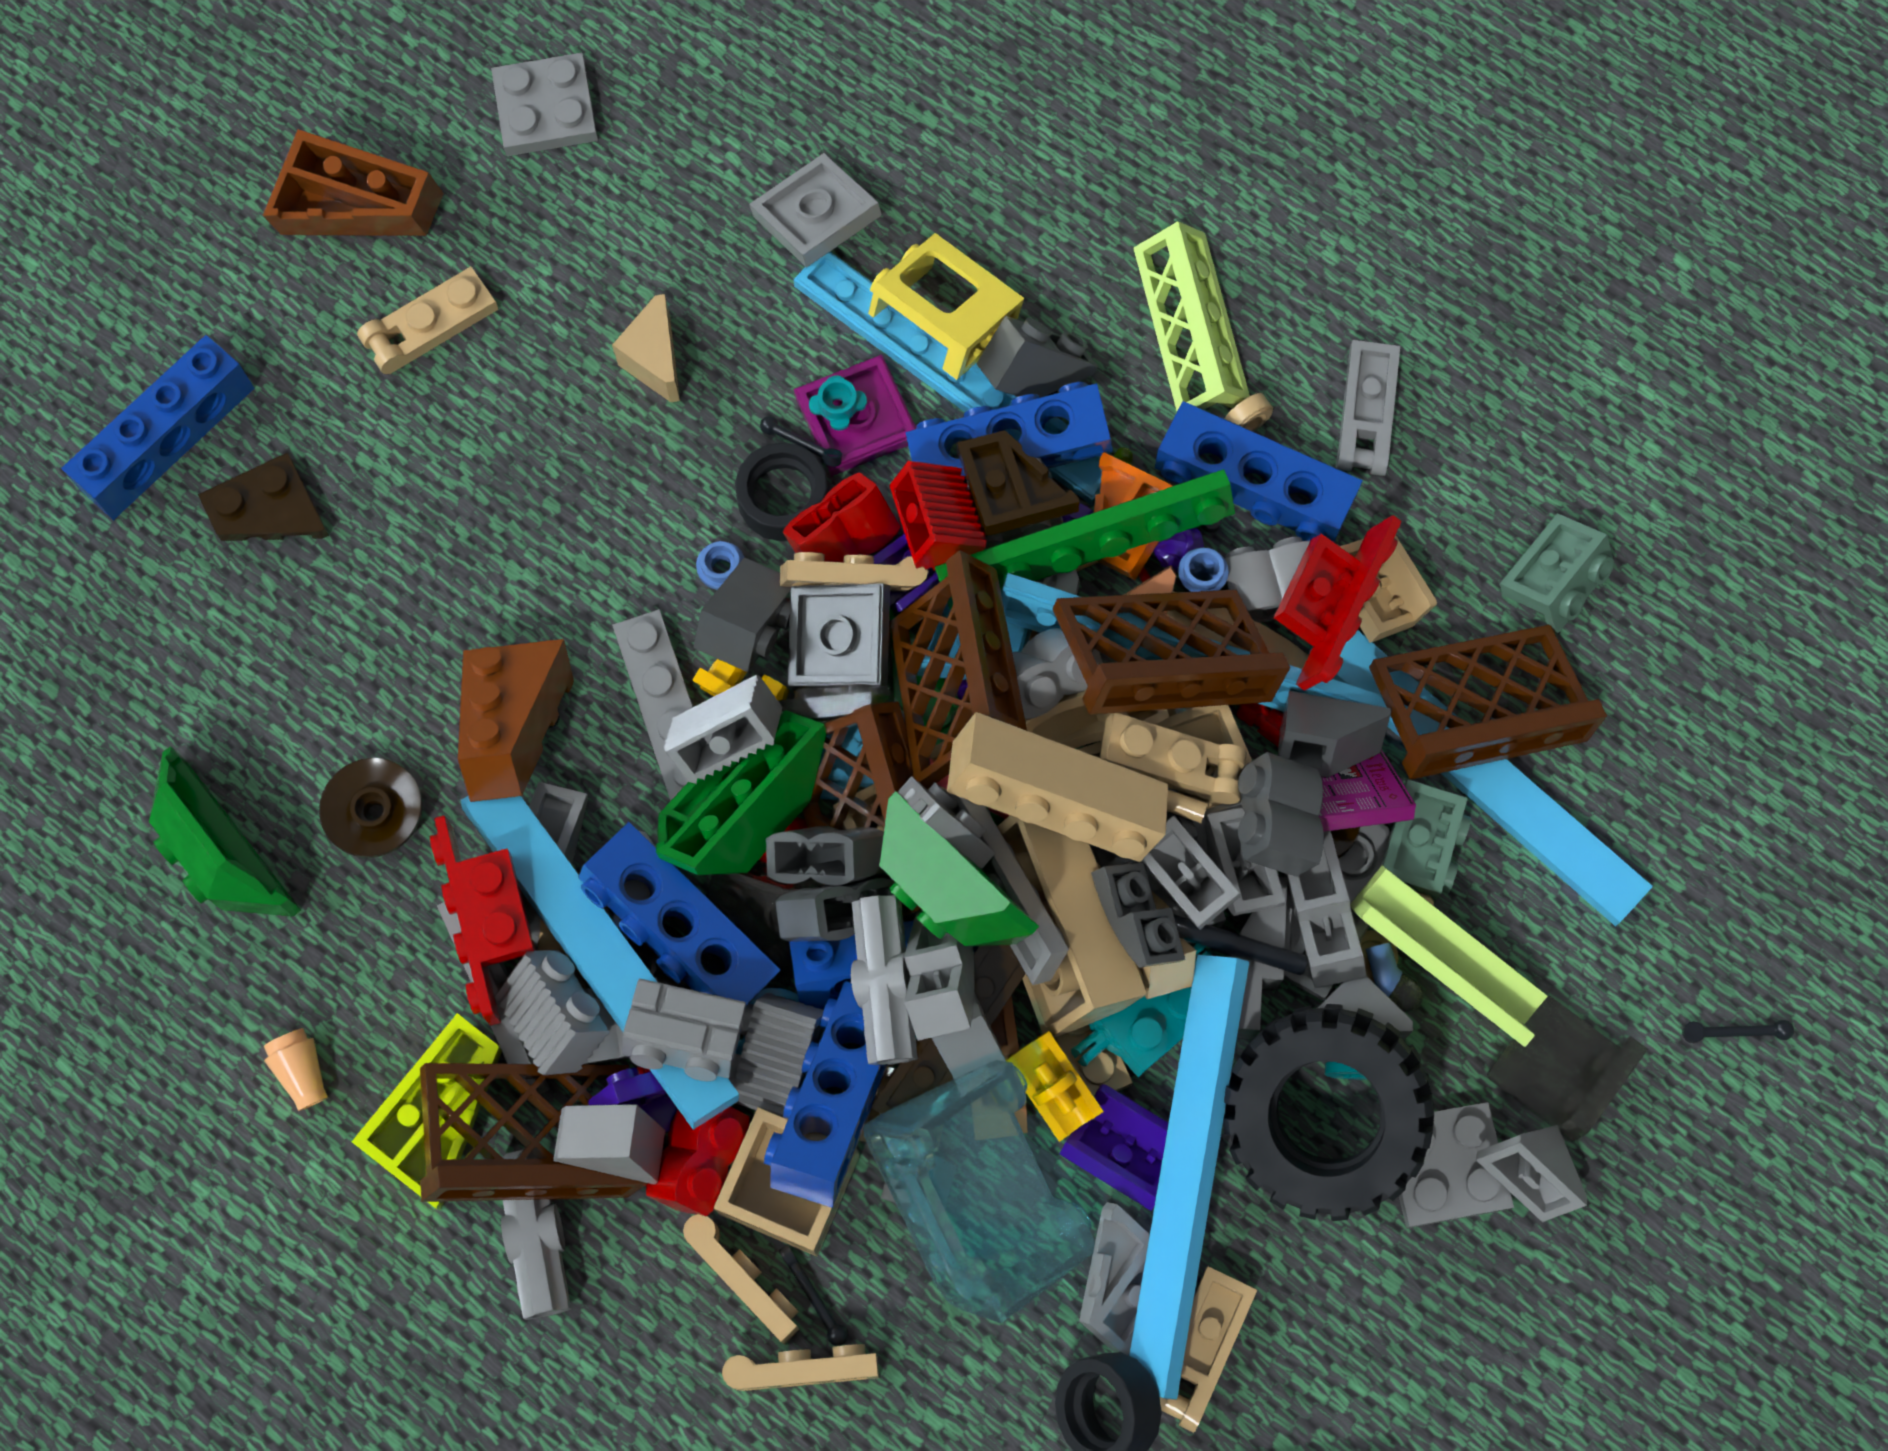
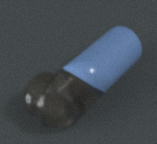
[1365,943,1423,1012]

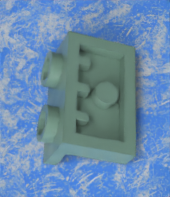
[1500,513,1614,633]
[1381,780,1471,902]

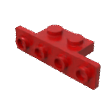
[1273,515,1402,691]
[430,815,535,1026]

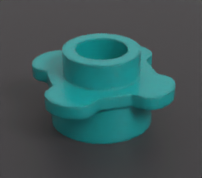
[809,375,867,431]

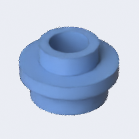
[696,541,744,590]

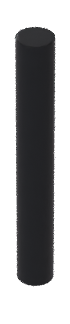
[1173,914,1307,975]

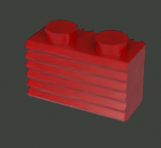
[889,460,987,571]

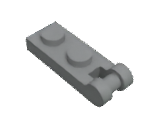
[1336,340,1401,476]

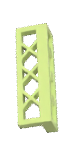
[1134,221,1250,411]
[1350,865,1548,1047]

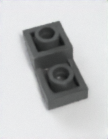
[1091,863,1186,968]

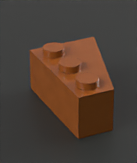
[262,129,444,236]
[458,639,574,802]

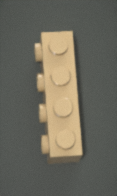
[947,712,1168,862]

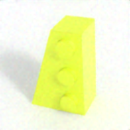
[351,1013,502,1210]

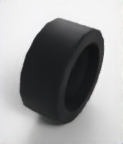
[735,442,828,542]
[1055,1352,1162,1451]

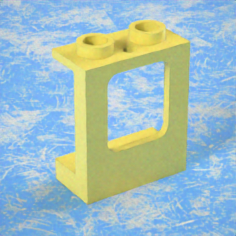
[868,233,1024,380]

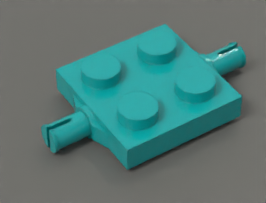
[1071,943,1212,1077]

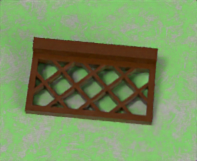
[890,550,1027,789]
[1052,590,1290,715]
[1369,625,1607,780]
[803,701,922,916]
[420,1063,648,1202]

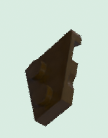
[957,430,1079,537]
[198,452,329,541]

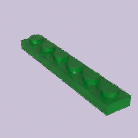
[935,469,1235,610]

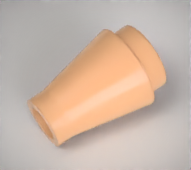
[264,1028,328,1111]

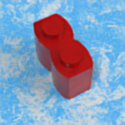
[783,472,901,563]
[646,1106,749,1217]

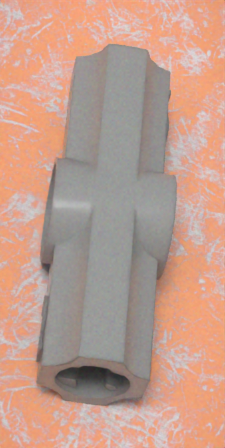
[851,895,918,1065]
[501,1150,572,1320]

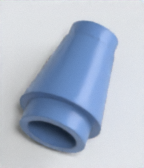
[1178,548,1229,592]

